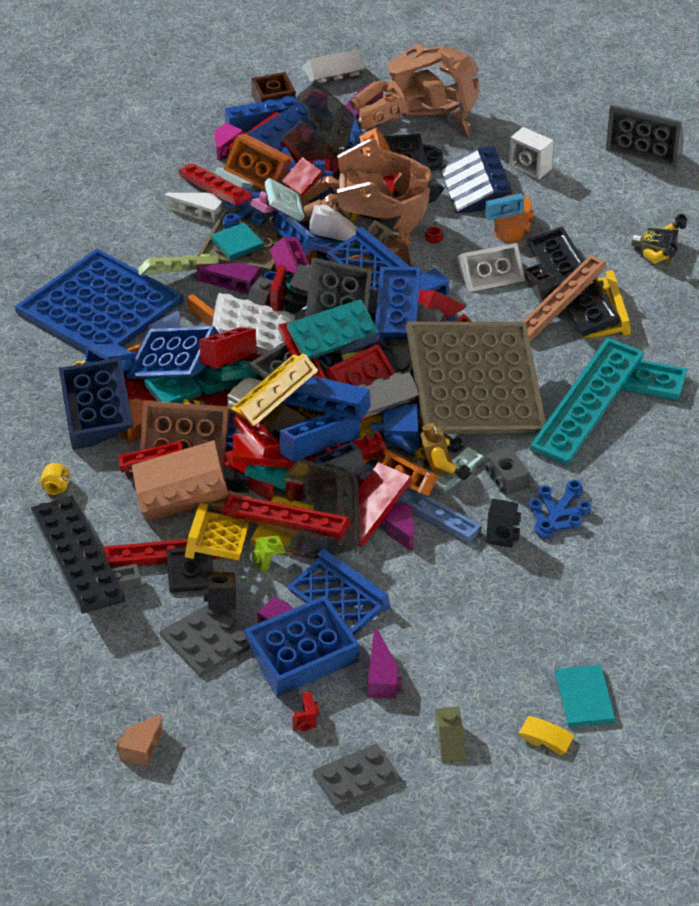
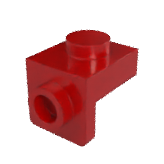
[292,692,319,731]

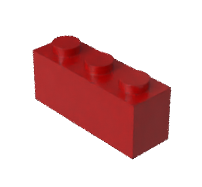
[199,327,257,369]

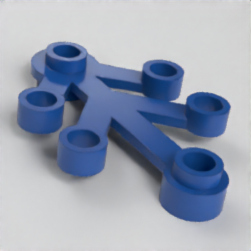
[223,189,277,229]
[529,480,591,538]

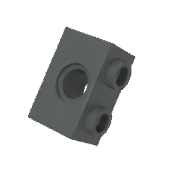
[484,446,530,495]

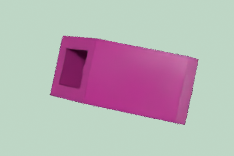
[214,123,243,161]

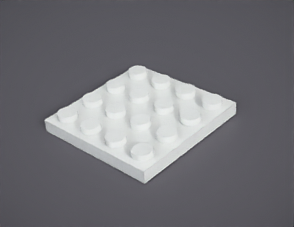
[212,293,295,355]

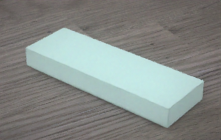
[433,447,485,494]

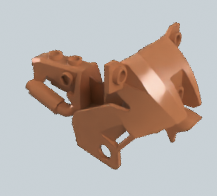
[350,44,479,138]
[294,138,431,250]

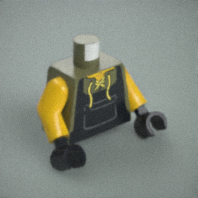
[631,214,687,266]

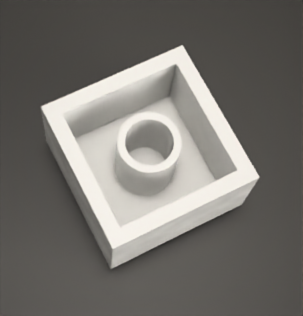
[509,127,554,179]

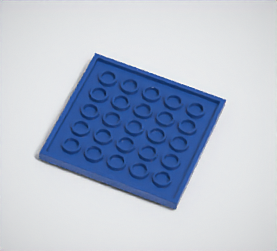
[15,249,184,352]

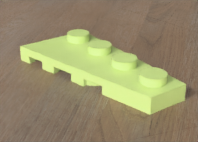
[138,254,219,276]

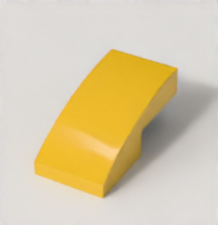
[518,716,575,755]

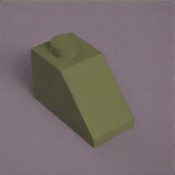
[435,707,466,763]

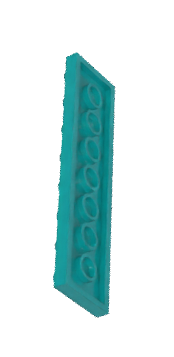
[530,337,644,466]

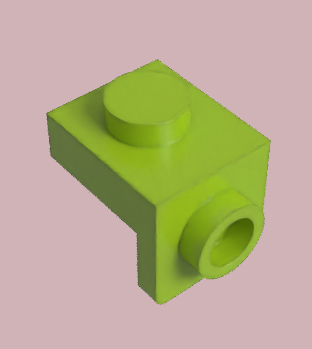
[252,536,285,572]

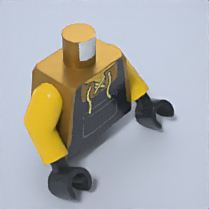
[421,423,472,480]

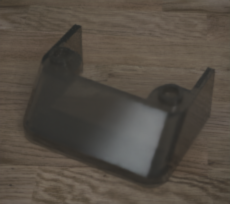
[282,80,355,158]
[284,459,360,559]

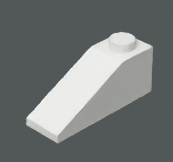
[165,193,225,224]
[309,205,358,241]

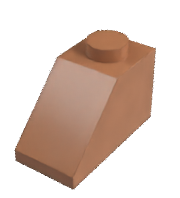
[116,715,163,767]

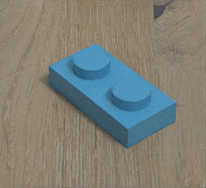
[485,193,524,221]

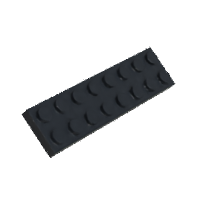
[527,226,620,337]
[31,496,126,614]

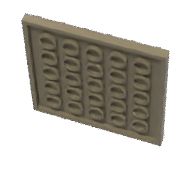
[406,322,546,434]

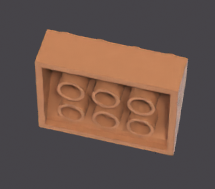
[140,401,231,465]
[132,441,229,522]

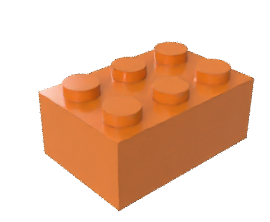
[223,134,293,191]

